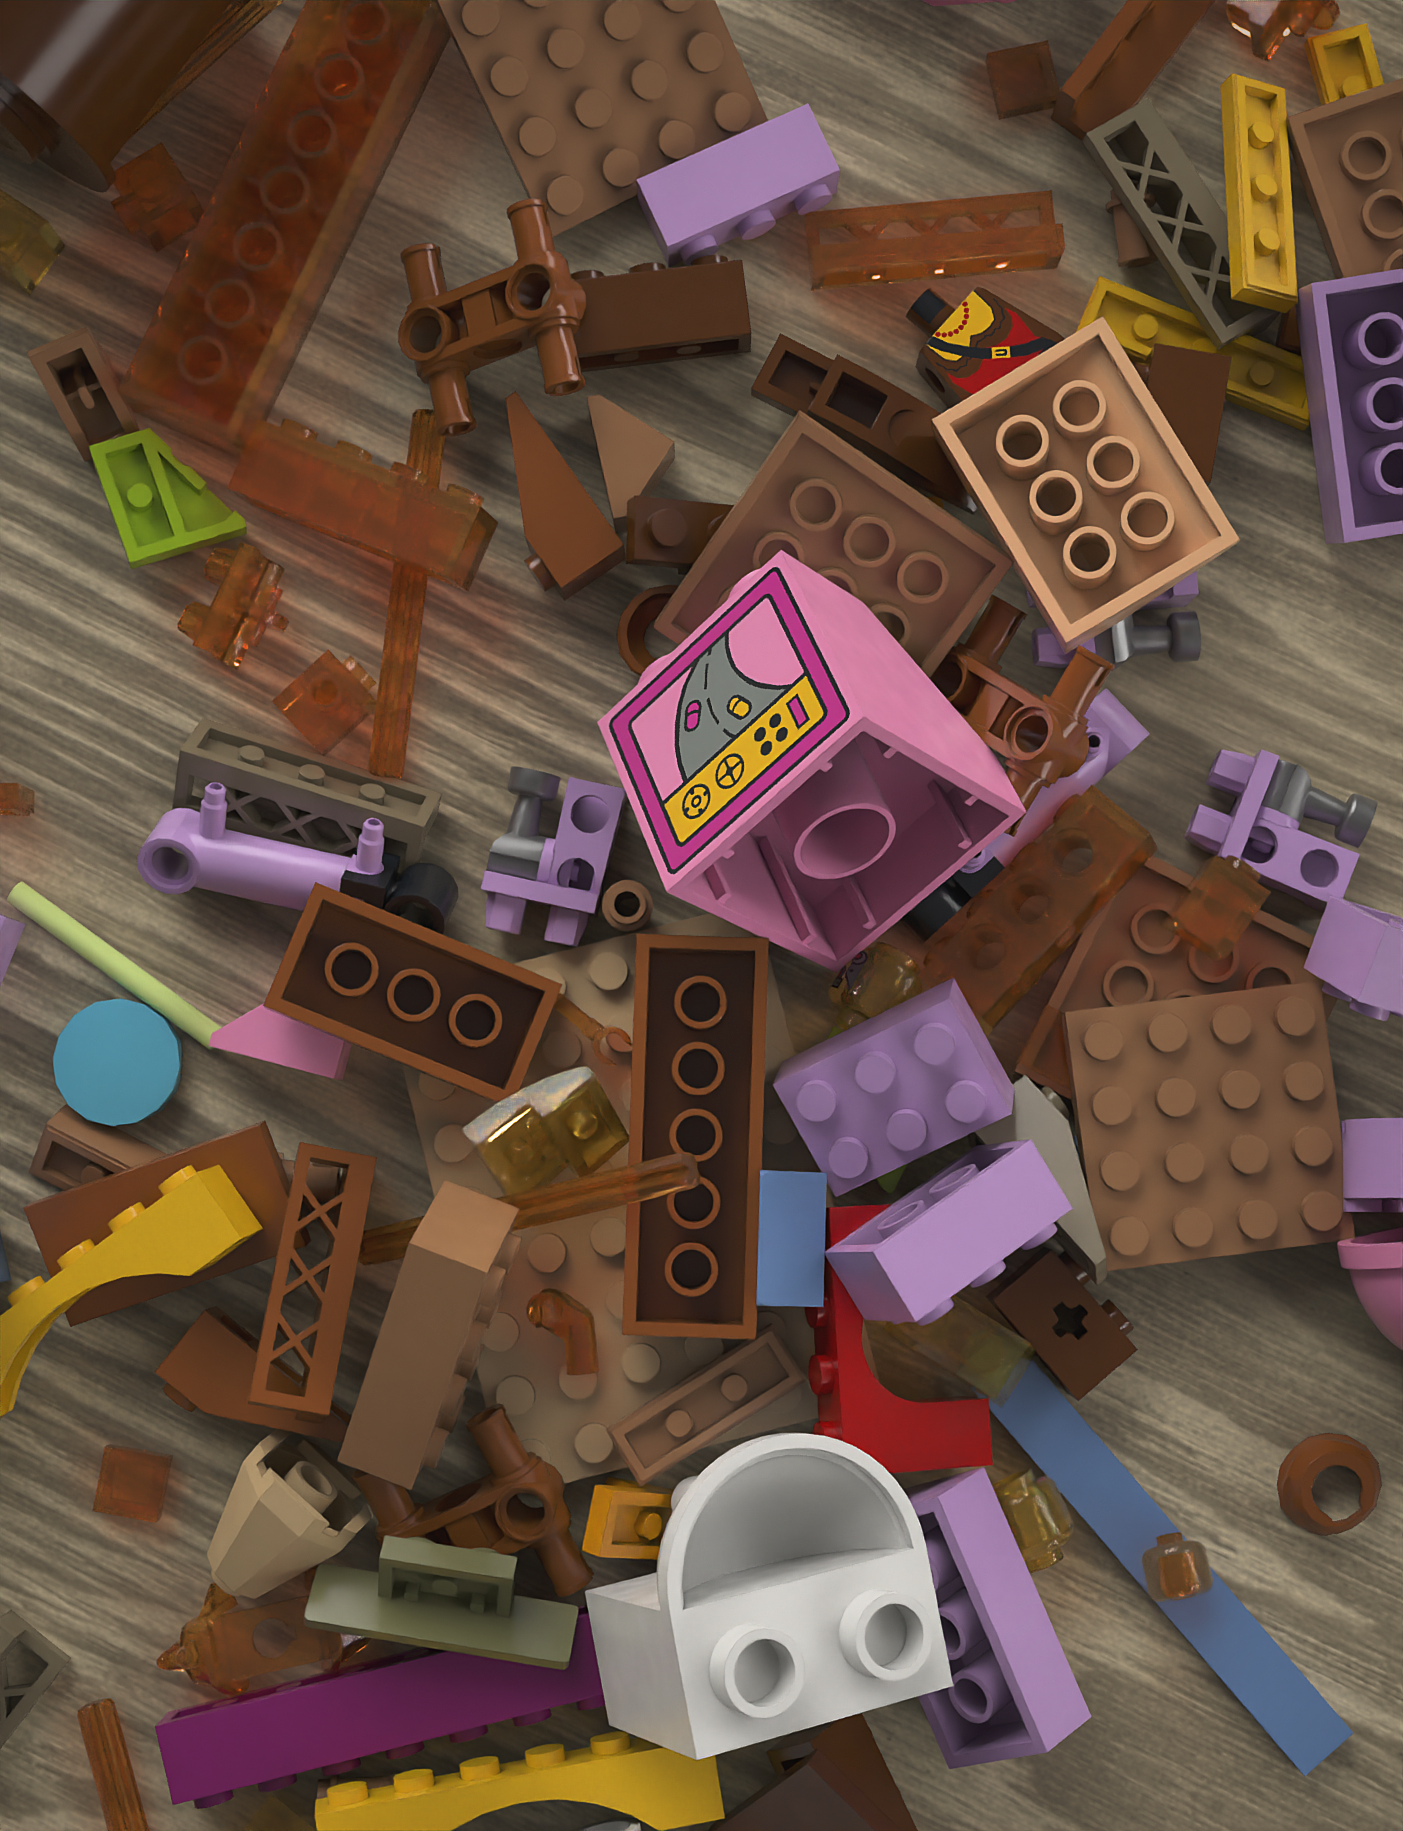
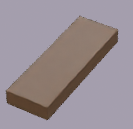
[606,1323,807,1486]

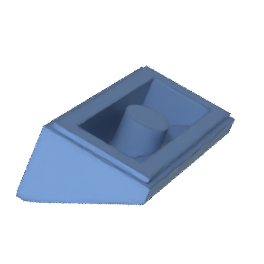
[756,1170,827,1307]

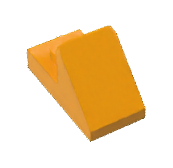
[581,1477,674,1560]

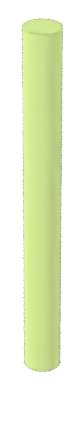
[7,881,222,1050]

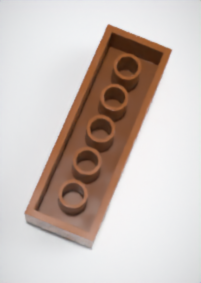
[622,934,769,1340]

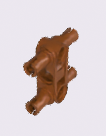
[398,198,586,437]
[929,594,1115,837]
[352,1404,594,1597]

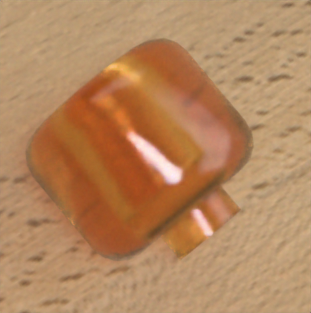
[1141,1532,1213,1602]

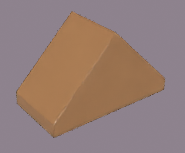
[27,327,140,462]
[586,394,675,533]

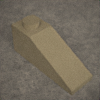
[968,1075,1107,1285]

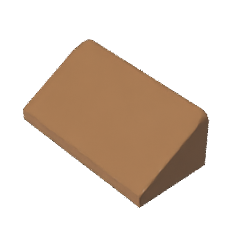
[28,1104,168,1191]

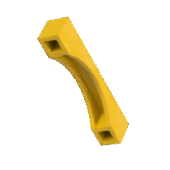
[0,1164,263,1419]
[315,1731,725,1831]

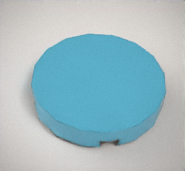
[53,998,183,1126]

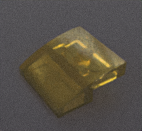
[462,1066,629,1209]

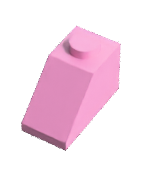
[209,1003,352,1080]

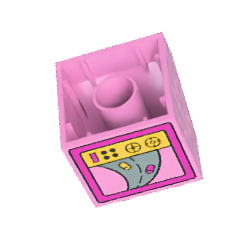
[597,550,1027,973]

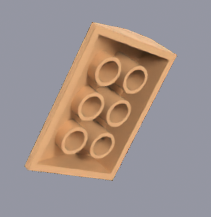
[932,316,1240,654]

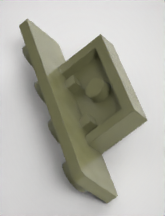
[304,1535,578,1670]

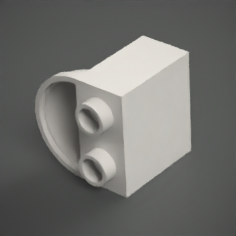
[585,1433,953,1760]

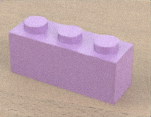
[636,104,840,267]

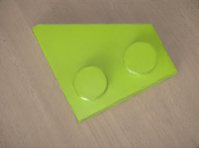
[89,428,247,569]

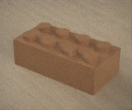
[337,1180,522,1490]

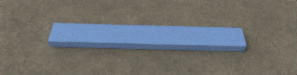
[958,1331,1353,1776]

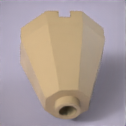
[206,1429,372,1599]

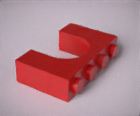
[805,1204,993,1473]

